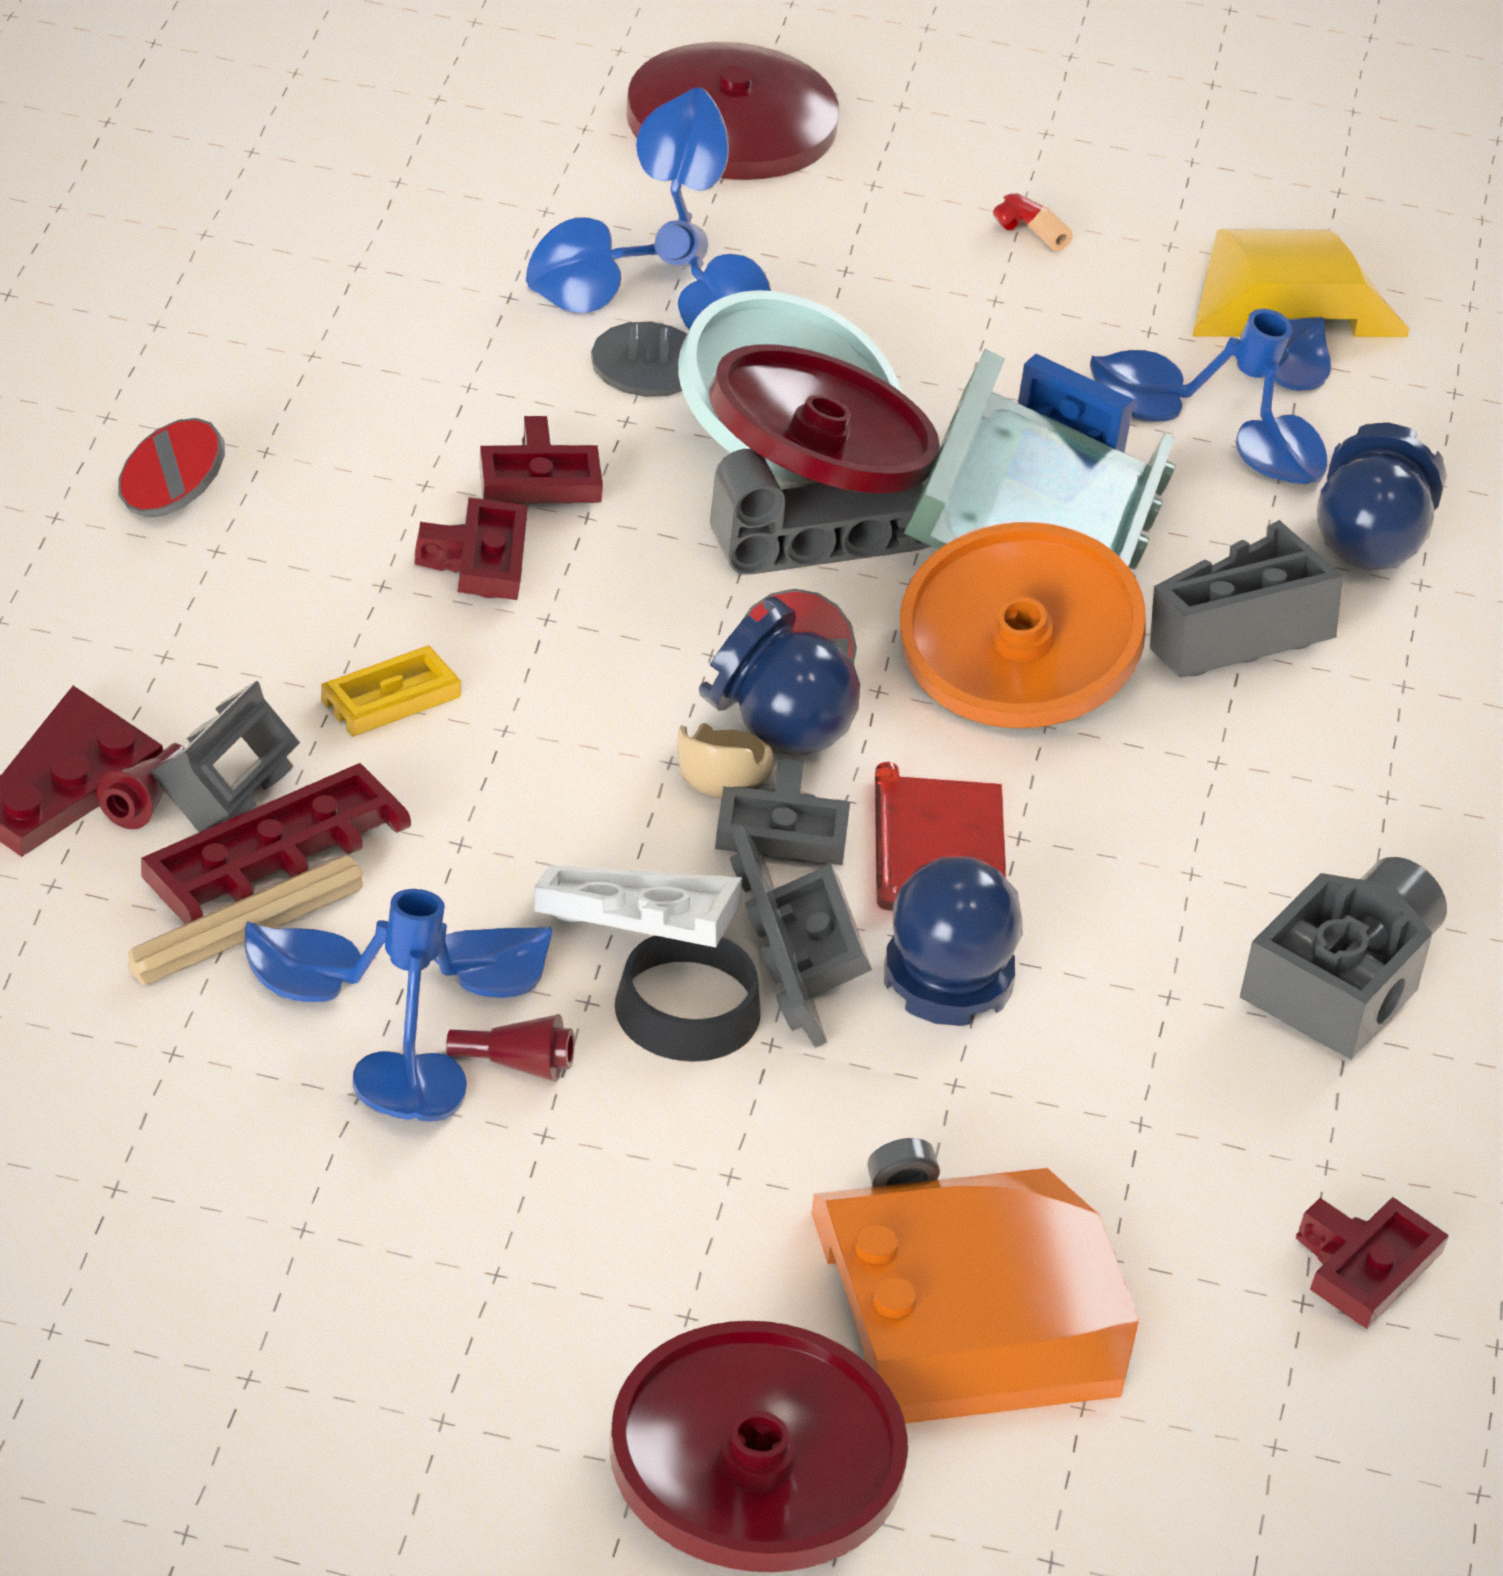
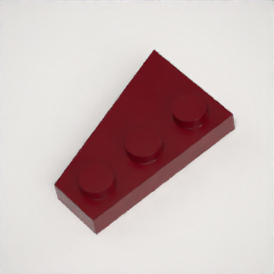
[0,685,163,857]

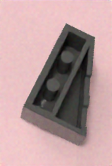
[1149,520,1343,678]

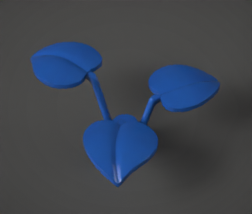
[526,87,771,330]
[1090,309,1331,484]
[244,888,552,1122]

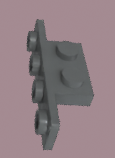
[730,825,872,1048]

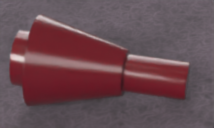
[96,743,185,829]
[446,1014,575,1082]

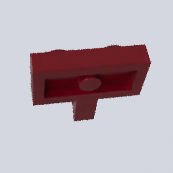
[479,416,603,503]
[414,497,528,600]
[1296,1197,1449,1329]

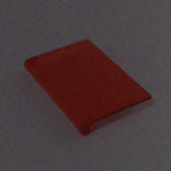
[875,761,1006,911]

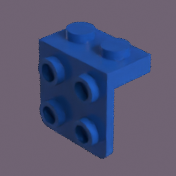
[1003,353,1135,507]

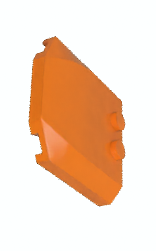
[811,1168,1139,1424]

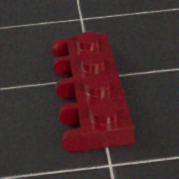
[141,763,411,924]

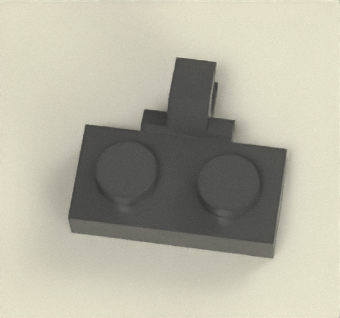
[715,758,850,865]

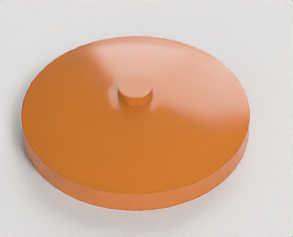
[900,522,1146,728]

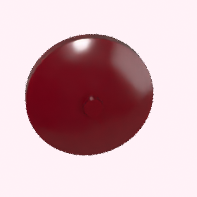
[626,42,839,180]
[709,344,940,494]
[609,1320,908,1572]

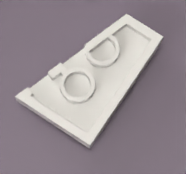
[534,865,742,947]

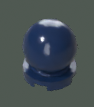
[1317,422,1447,571]
[698,597,861,755]
[884,855,1023,1026]

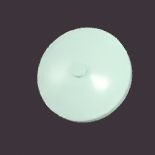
[678,291,901,484]

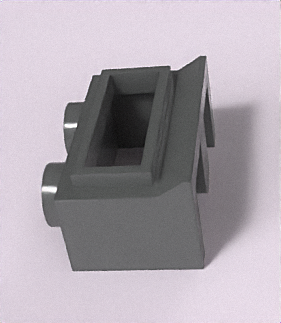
[150,681,300,832]

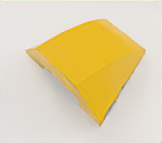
[1193,229,1409,337]

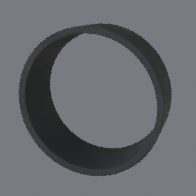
[615,935,761,1062]

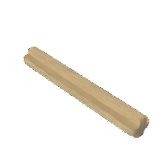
[128,855,363,985]

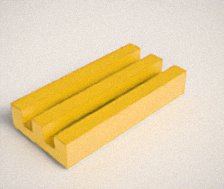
[321,645,461,737]

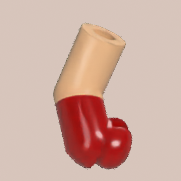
[993,193,1073,251]

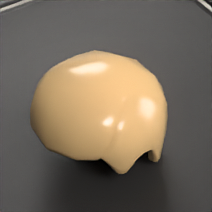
[677,723,774,798]

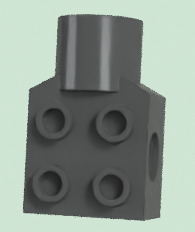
[1239,857,1447,1060]

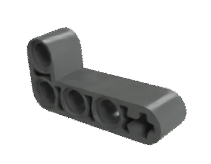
[710,449,931,575]

